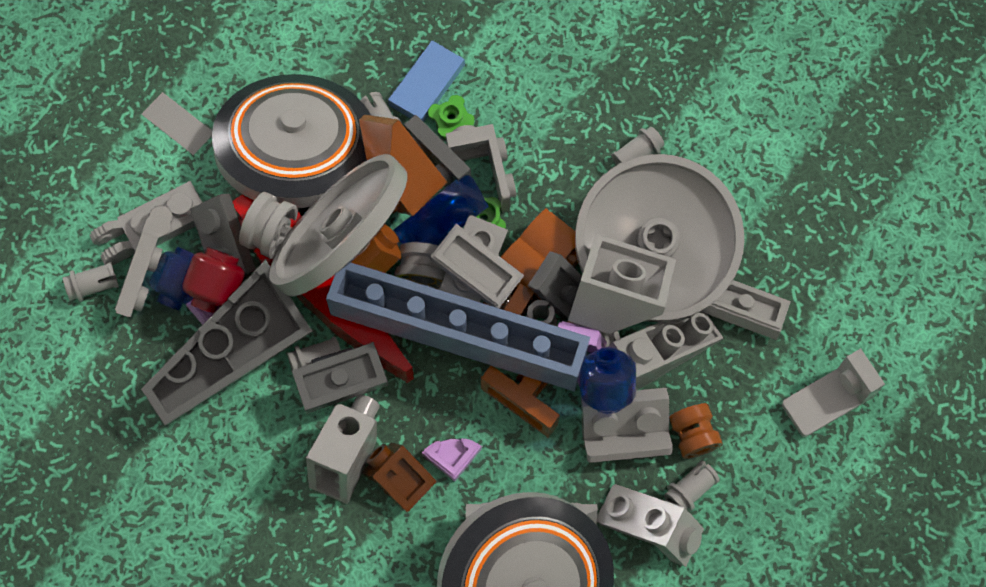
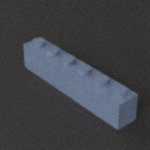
[326,262,590,392]

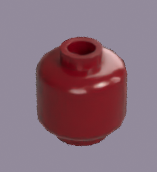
[182,247,244,313]

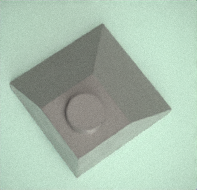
[568,234,677,334]

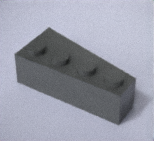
[141,259,312,426]

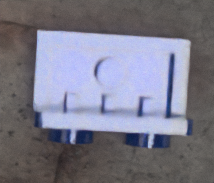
[394,175,489,246]

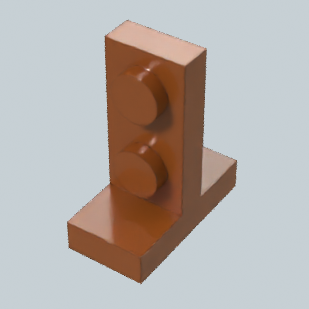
[481,321,574,438]

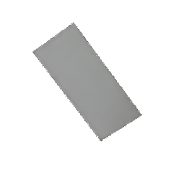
[141,92,212,155]

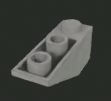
[597,312,723,393]

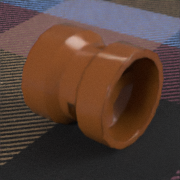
[669,403,723,459]

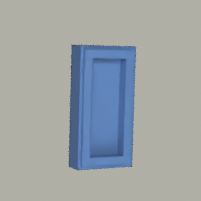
[388,41,465,122]

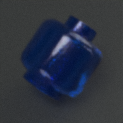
[149,246,194,311]
[580,347,636,414]

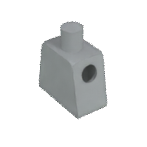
[306,395,380,504]

